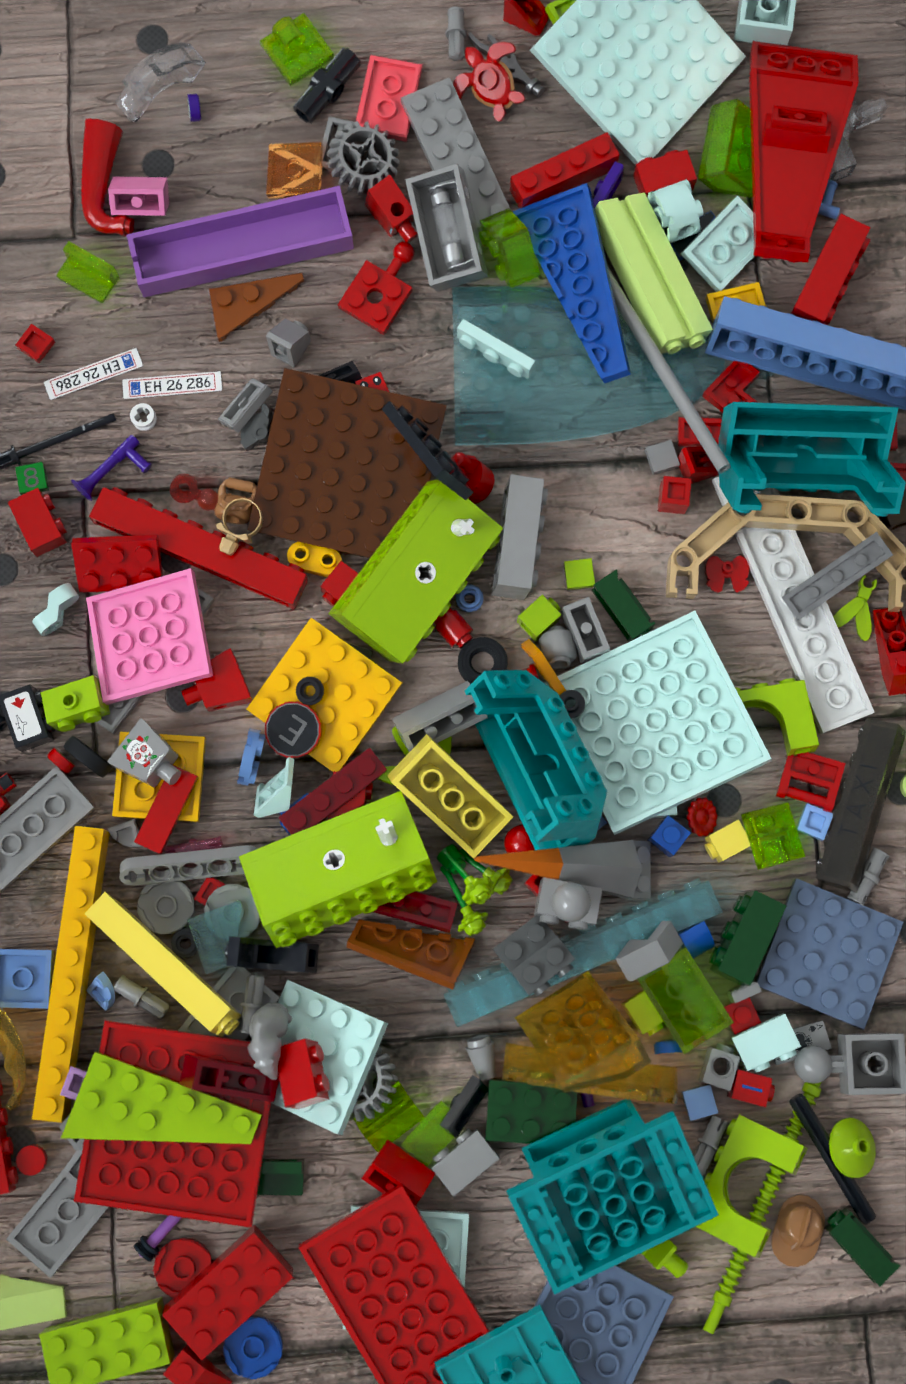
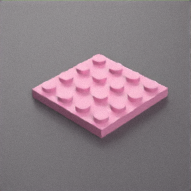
[86,568,213,705]

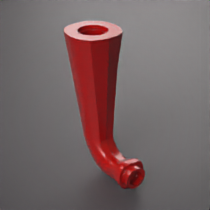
[81,118,134,237]

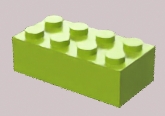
[39,1297,175,1384]

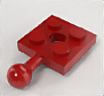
[338,242,415,335]

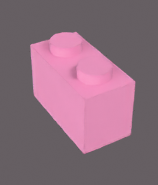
[108,177,169,216]

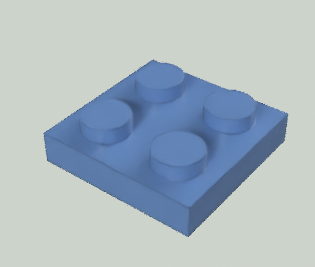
[0,949,54,1009]

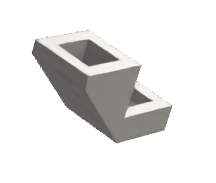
[615,921,683,981]

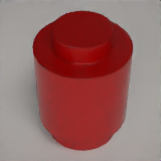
[434,608,473,649]

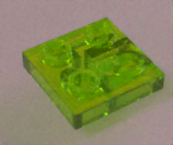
[260,13,334,86]
[741,802,805,870]

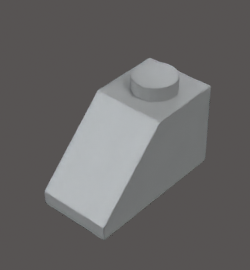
[266,319,311,368]

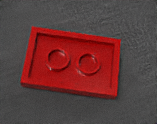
[71,535,163,592]

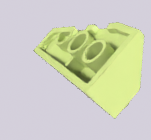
[0,1274,67,1330]

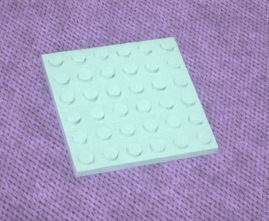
[530,0,746,166]
[544,611,772,835]

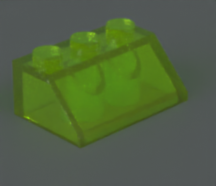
[698,98,753,198]
[637,947,734,1054]

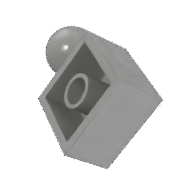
[534,877,602,930]
[794,1033,906,1095]

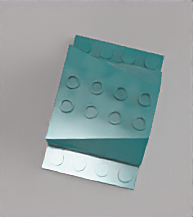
[506,1097,719,1295]

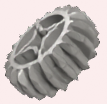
[327,121,400,195]
[349,1047,398,1122]

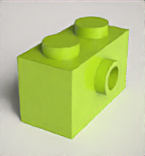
[41,675,110,732]

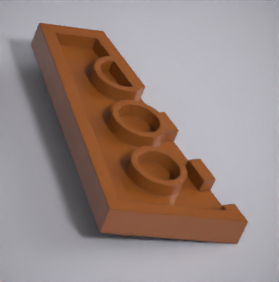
[347,919,475,990]

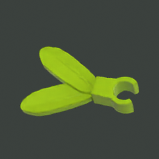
[833,575,877,641]

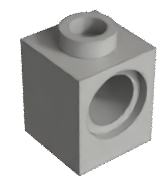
[699,1043,740,1091]

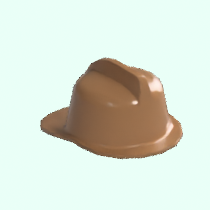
[771,1195,825,1267]

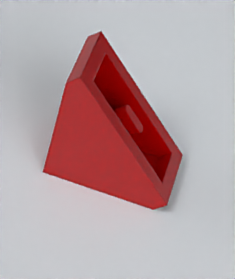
[503,0,549,36]
[678,447,719,484]

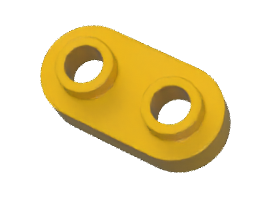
[287,542,342,577]

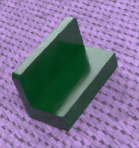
[257,1158,304,1196]

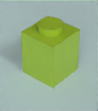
[517,594,562,642]
[622,989,667,1036]

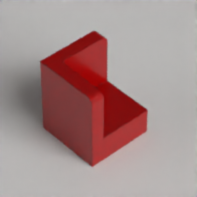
[657,476,692,514]

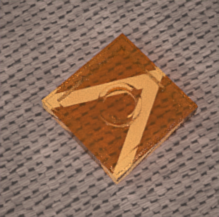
[266,142,323,198]

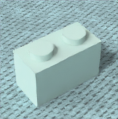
[731,1013,801,1073]

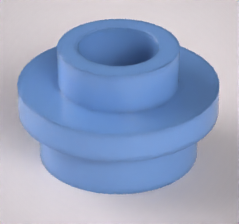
[456,584,484,612]

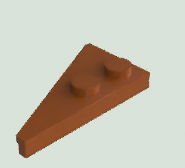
[209,273,304,342]

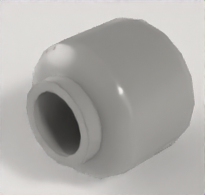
[539,626,577,669]

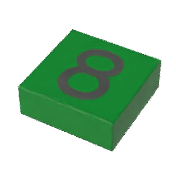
[15,462,49,495]

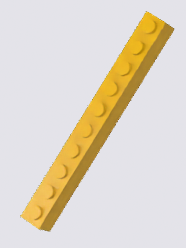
[32,826,110,1123]

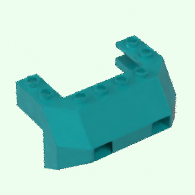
[719,402,906,517]
[464,670,608,850]

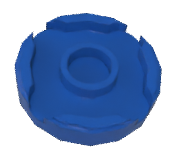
[223,1316,283,1379]

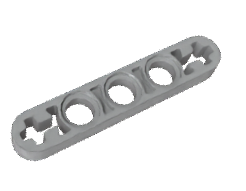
[120,845,258,886]

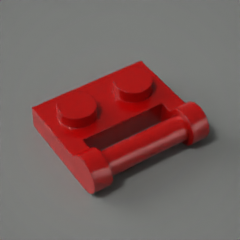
[776,752,846,813]

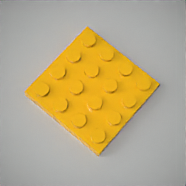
[246,618,403,772]

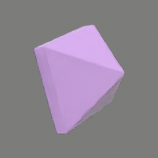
[60,1066,86,1100]

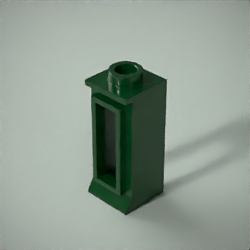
[591,569,656,642]
[824,1208,901,1287]

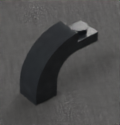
[225,936,319,973]

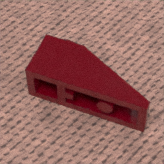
[179,1054,279,1102]

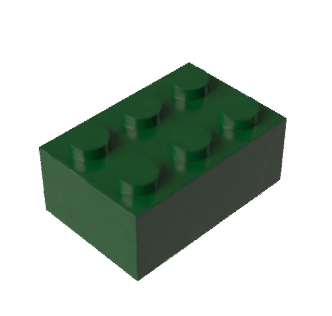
[709,890,787,986]
[485,1078,578,1144]

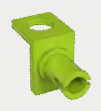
[641,1239,688,1278]

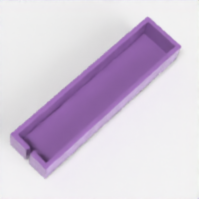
[127,186,354,298]

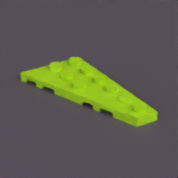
[61,1052,263,1144]

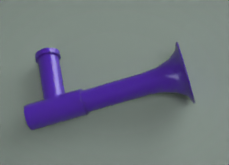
[71,435,152,501]

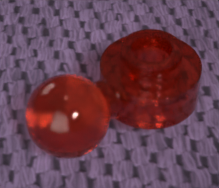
[170,474,218,511]

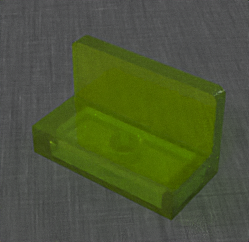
[57,241,120,303]
[354,1081,424,1152]
[401,1099,454,1166]

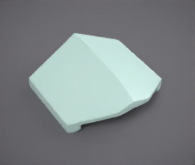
[254,757,294,818]

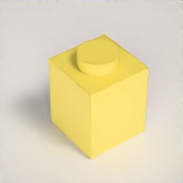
[704,820,753,863]

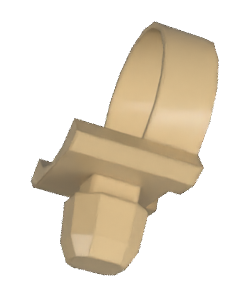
[215,498,263,556]

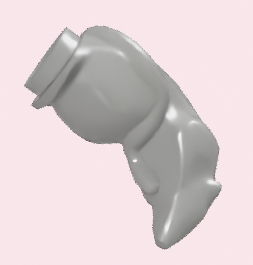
[248,1003,292,1080]

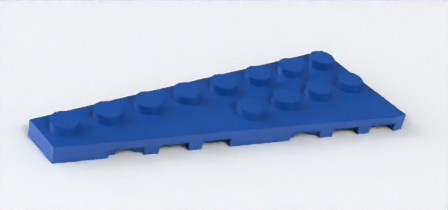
[513,183,631,384]

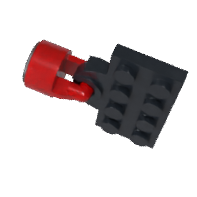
[382,401,495,504]

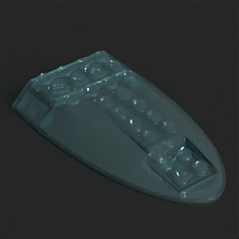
[452,286,725,445]

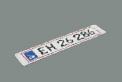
[44,348,143,400]
[122,371,222,399]

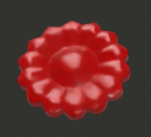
[687,798,718,836]

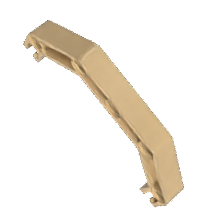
[666,494,906,612]

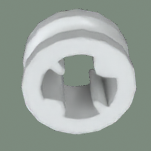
[130,403,157,431]

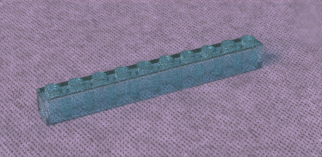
[443,878,723,1027]

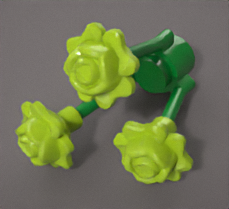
[437,845,513,936]

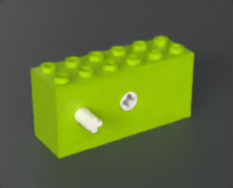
[328,479,503,664]
[239,791,438,948]

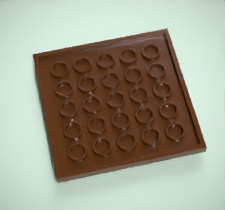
[247,368,447,559]

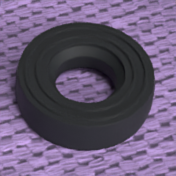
[458,637,508,685]
[64,736,112,778]

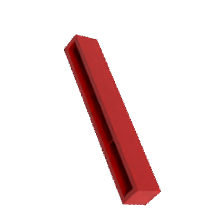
[89,487,308,610]

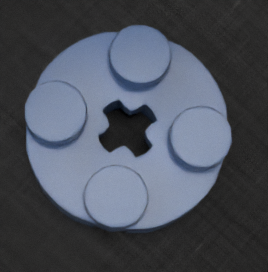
[237,728,265,786]

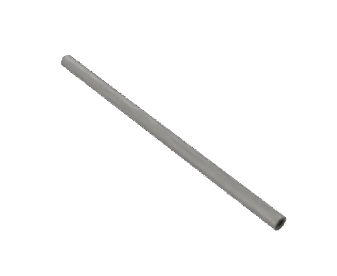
[607,266,731,473]

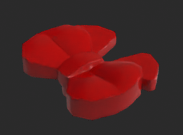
[705,556,749,593]

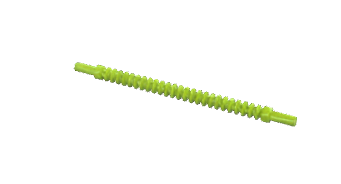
[703,1082,822,1334]

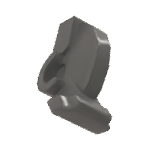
[240,403,273,452]

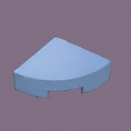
[86,972,115,1011]

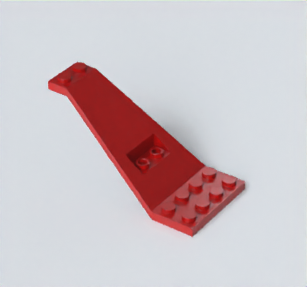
[749,41,859,263]

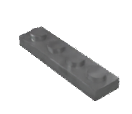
[782,532,893,620]

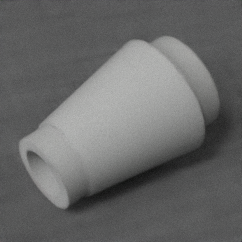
[466,1034,496,1080]

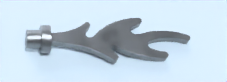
[468,32,544,97]

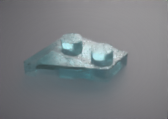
[187,900,242,975]

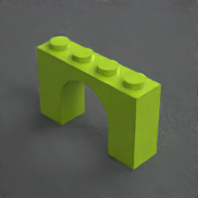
[735,678,819,757]
[696,1114,808,1258]

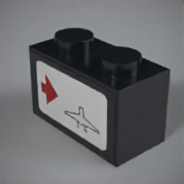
[0,684,55,752]

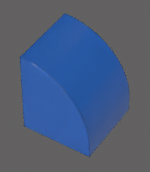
[678,921,715,961]

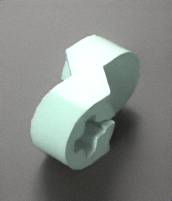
[32,583,79,636]

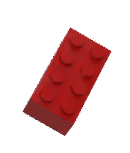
[791,214,871,325]
[162,1224,293,1361]

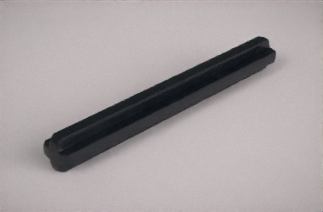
[789,1093,876,1224]

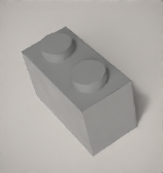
[561,597,610,665]
[431,1128,500,1197]

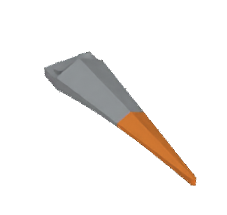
[474,840,651,899]

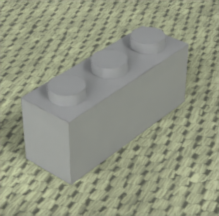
[392,681,488,752]

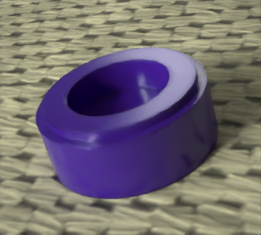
[187,93,201,122]

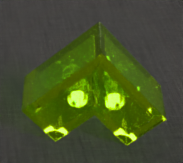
[479,208,541,288]

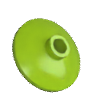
[829,1118,876,1178]

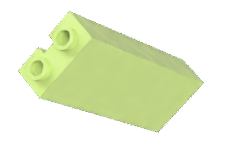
[595,192,713,354]

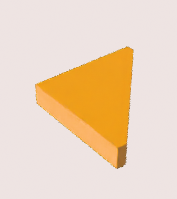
[521,639,566,696]

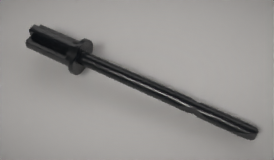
[0,414,117,470]

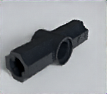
[293,48,361,124]

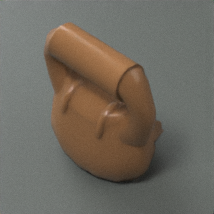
[214,477,257,524]

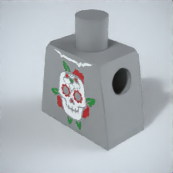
[107,718,181,787]

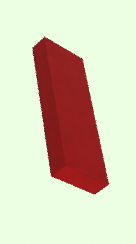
[134,764,199,854]

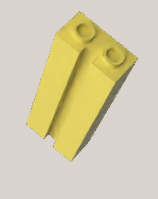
[85,892,242,1037]

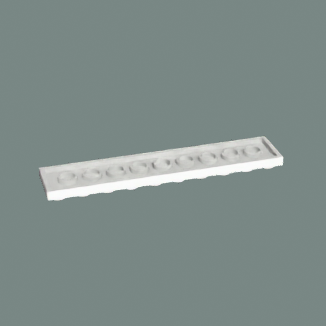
[712,477,875,734]

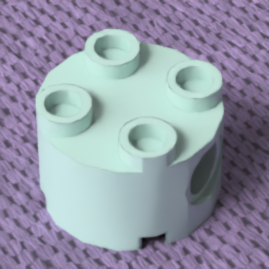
[647,179,703,243]

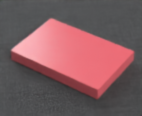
[356,55,422,142]

